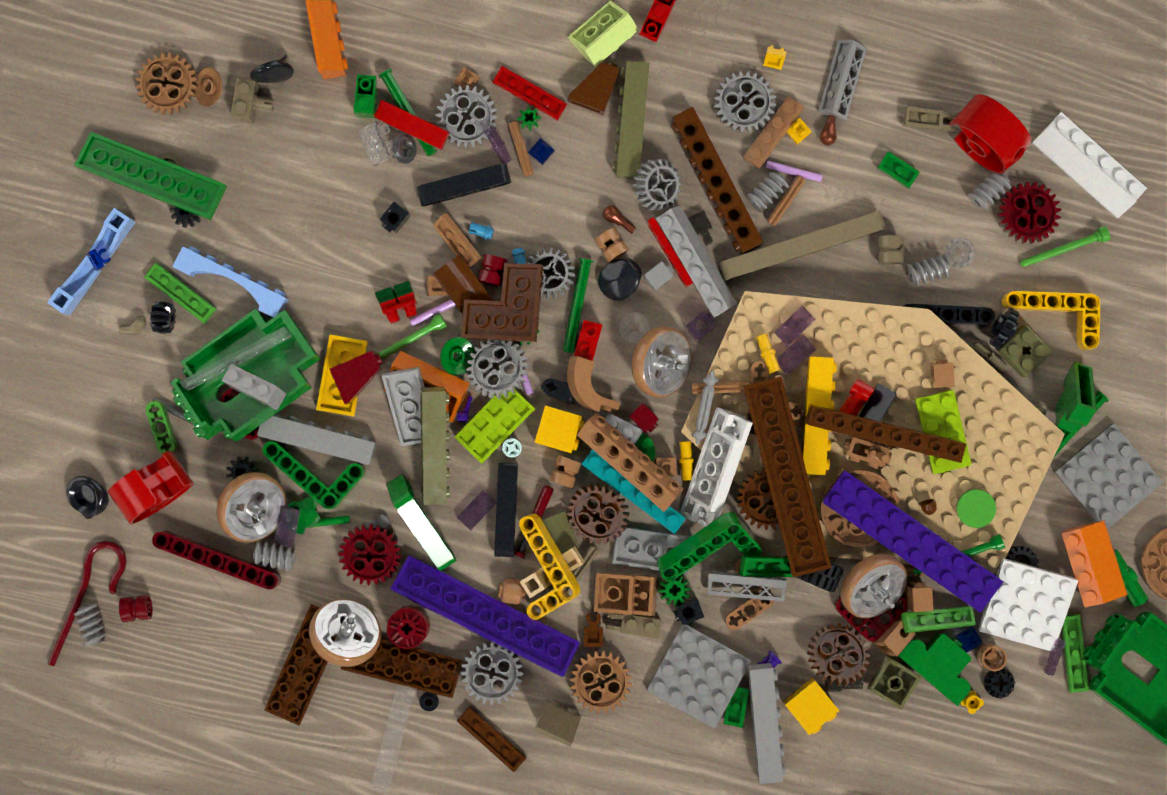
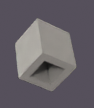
[643,261,674,292]

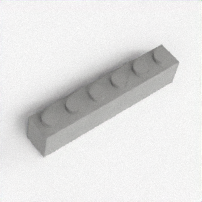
[656,206,738,317]
[257,413,377,465]
[748,663,786,784]

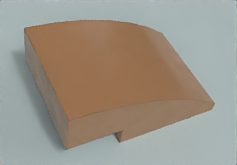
[594,573,657,616]

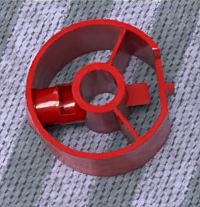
[949,94,1031,174]
[108,451,194,525]

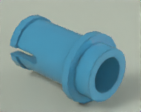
[469,222,494,240]
[511,248,526,264]

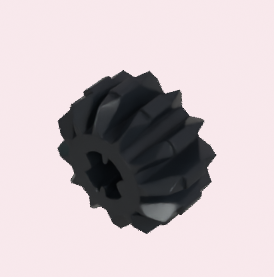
[170,207,201,228]
[150,301,176,334]
[226,457,259,483]

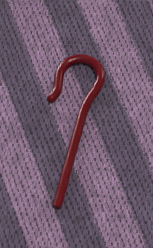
[47,541,127,666]

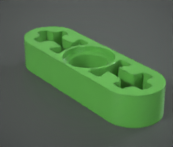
[146,400,177,454]

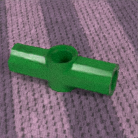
[1114,549,1149,607]

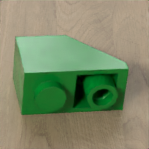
[354,74,377,119]

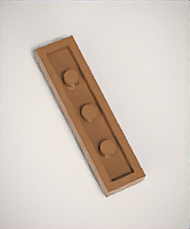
[743,97,804,169]

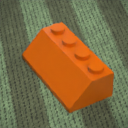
[305,0,348,79]
[383,351,470,423]
[1061,520,1127,607]

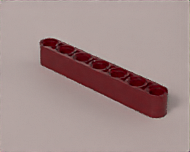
[152,531,281,590]

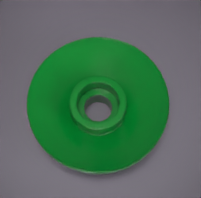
[440,337,475,375]

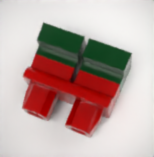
[375,281,417,324]

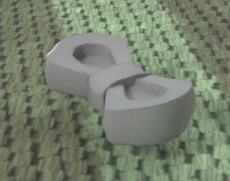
[363,514,390,529]

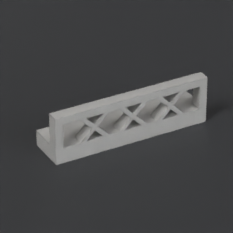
[818,40,867,121]
[707,571,787,602]

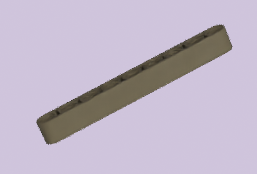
[719,211,886,281]

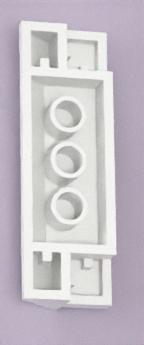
[1032,112,1147,219]
[680,407,753,527]

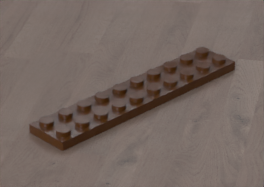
[743,376,832,577]

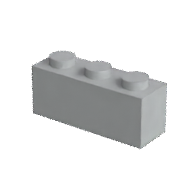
[221,364,286,411]

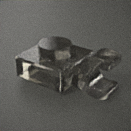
[688,210,713,246]

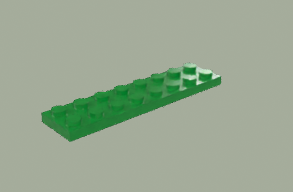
[74,132,227,221]

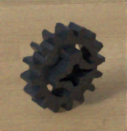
[989,308,1020,349]

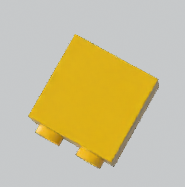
[534,406,585,453]
[783,678,839,735]

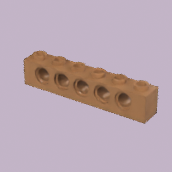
[577,413,684,512]

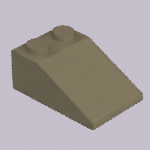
[535,699,581,747]

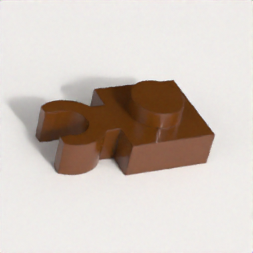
[584,613,603,647]

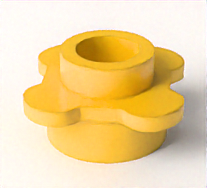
[961,691,984,714]

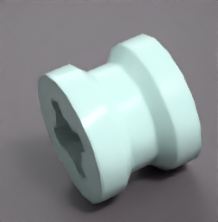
[502,438,522,457]

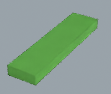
[144,262,217,324]
[901,606,976,633]
[1061,614,1090,693]

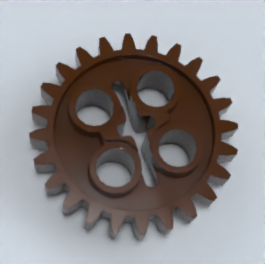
[737,468,780,530]
[567,483,630,545]
[807,623,871,686]

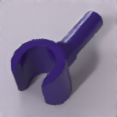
[457,396,473,422]

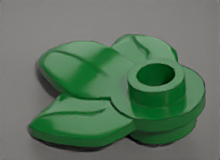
[286,497,321,535]

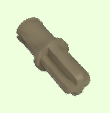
[972,342,1007,373]

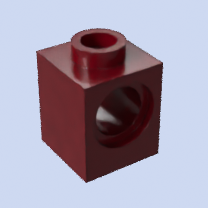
[629,403,659,433]

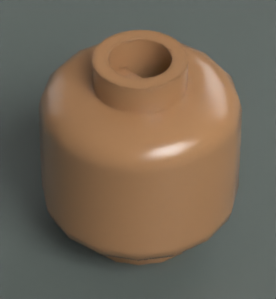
[498,578,526,604]

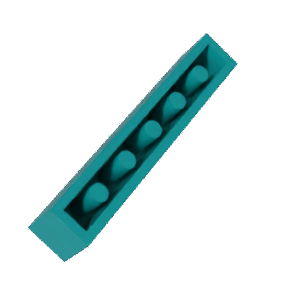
[582,449,686,534]

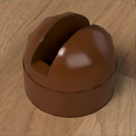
[920,499,937,515]

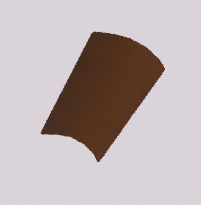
[433,255,493,314]

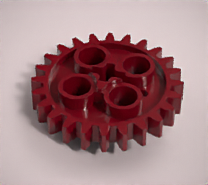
[997,181,1061,244]
[338,523,402,586]

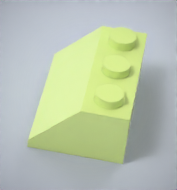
[567,1,639,67]

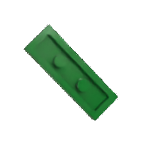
[739,556,793,577]

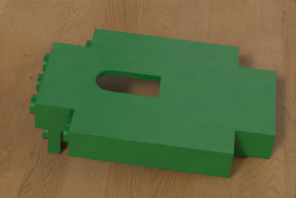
[171,308,320,442]
[1081,611,1167,746]

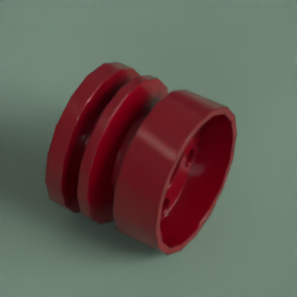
[387,605,431,649]

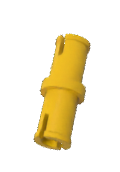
[756,333,781,374]
[679,441,694,480]

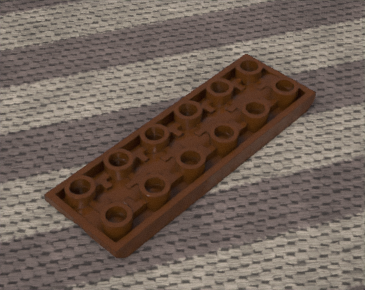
[264,604,344,726]
[340,634,463,698]

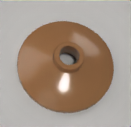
[195,67,222,106]

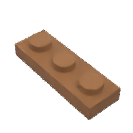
[433,213,482,269]

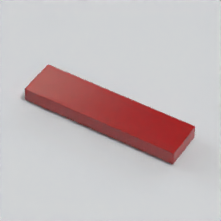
[492,66,567,121]
[374,100,450,150]
[647,217,693,288]

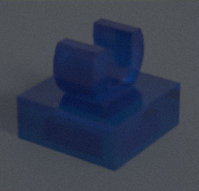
[528,138,555,166]
[87,248,111,272]
[955,626,983,653]

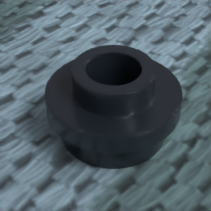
[419,692,439,711]

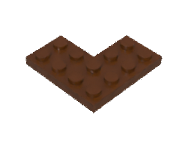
[461,263,543,342]

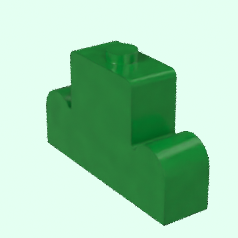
[1055,361,1096,434]
[898,632,971,706]

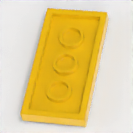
[316,335,368,417]

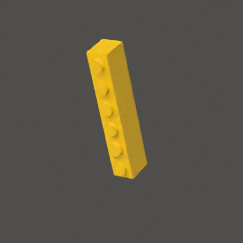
[802,356,837,475]

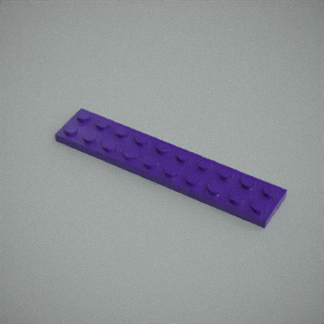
[822,470,1004,613]
[391,555,580,678]

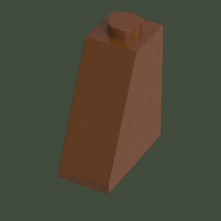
[568,62,620,115]

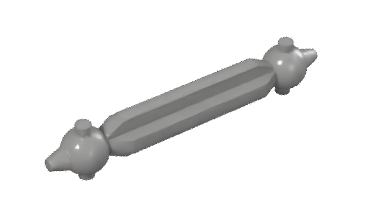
[692,370,719,444]

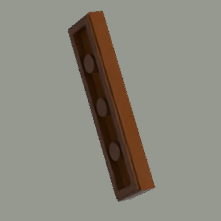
[457,706,527,772]

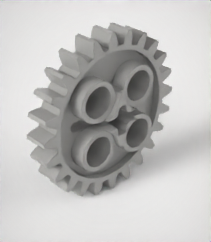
[714,71,776,134]
[436,85,498,148]
[466,340,529,399]
[460,642,523,706]

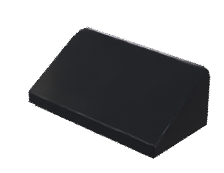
[859,383,897,421]

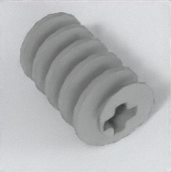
[746,172,789,212]
[968,172,1011,210]
[906,254,950,287]
[253,540,296,571]
[74,603,106,646]

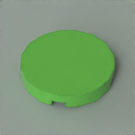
[956,489,996,528]

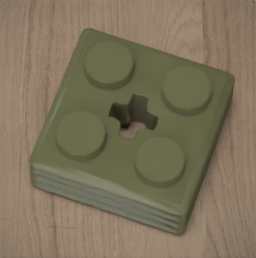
[997,324,1052,378]
[867,656,921,709]

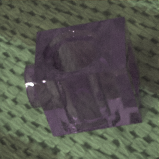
[685,311,715,342]

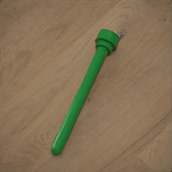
[913,534,1005,575]

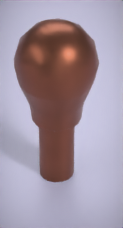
[820,115,837,146]
[603,205,636,234]

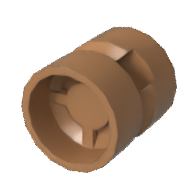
[594,227,629,263]
[550,455,582,488]
[975,643,1007,671]

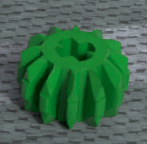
[658,575,691,606]

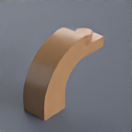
[567,356,620,412]

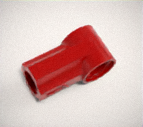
[840,378,875,415]

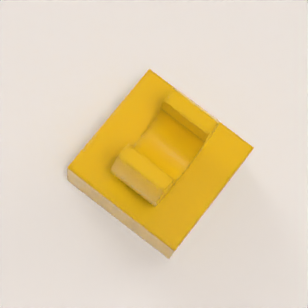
[763,45,787,70]
[786,117,812,145]

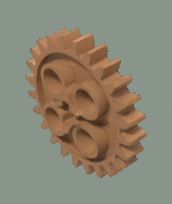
[135,52,199,115]
[570,650,632,714]

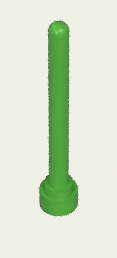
[1020,226,1110,267]
[379,313,447,359]

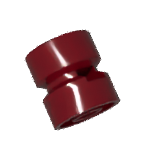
[478,254,508,286]
[119,594,153,623]

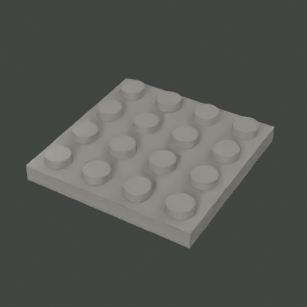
[1054,423,1163,529]
[647,624,751,729]

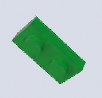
[877,151,920,189]
[723,687,750,728]

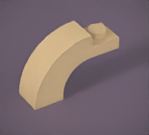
[520,546,585,598]

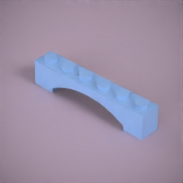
[47,208,136,316]
[172,246,289,318]

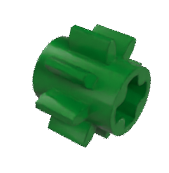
[517,106,541,132]

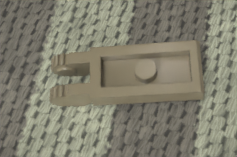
[903,106,957,132]
[605,613,661,639]

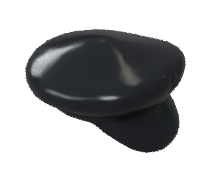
[250,55,294,84]
[598,258,642,301]
[66,476,109,519]

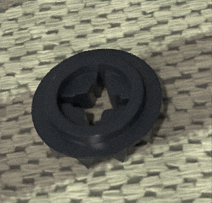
[984,668,1016,699]

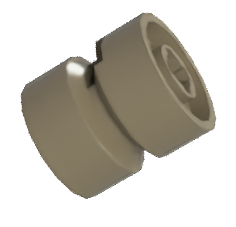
[878,235,904,265]

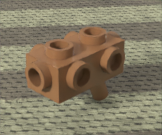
[843,436,892,469]

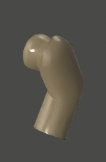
[119,316,146,335]

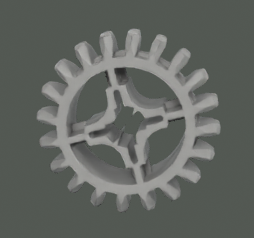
[632,158,682,211]
[525,247,575,299]

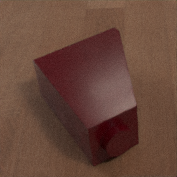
[329,351,383,405]

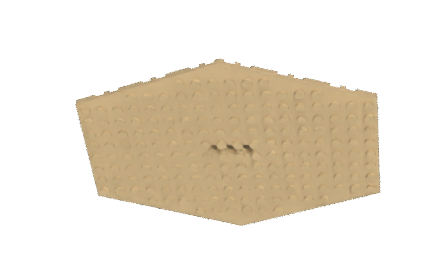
[681,291,1065,574]

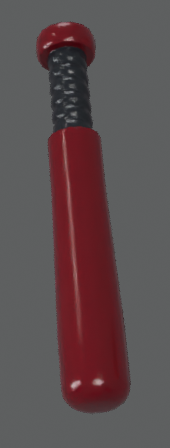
[514,485,554,559]

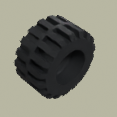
[790,562,844,592]

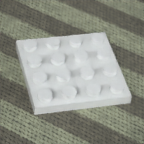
[978,558,1078,652]

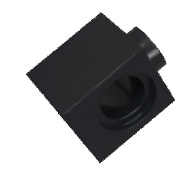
[380,202,410,234]
[673,597,704,625]

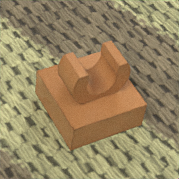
[454,67,480,91]

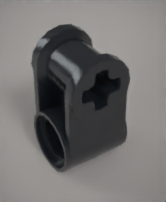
[542,378,576,404]

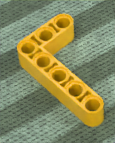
[1001,291,1100,350]
[519,514,581,620]

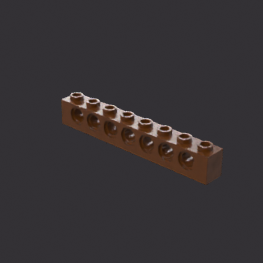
[671,107,763,255]
[805,404,966,463]

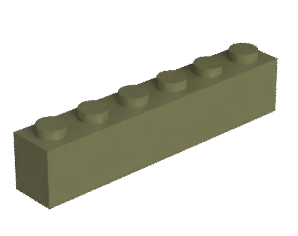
[613,61,649,179]
[420,387,450,505]

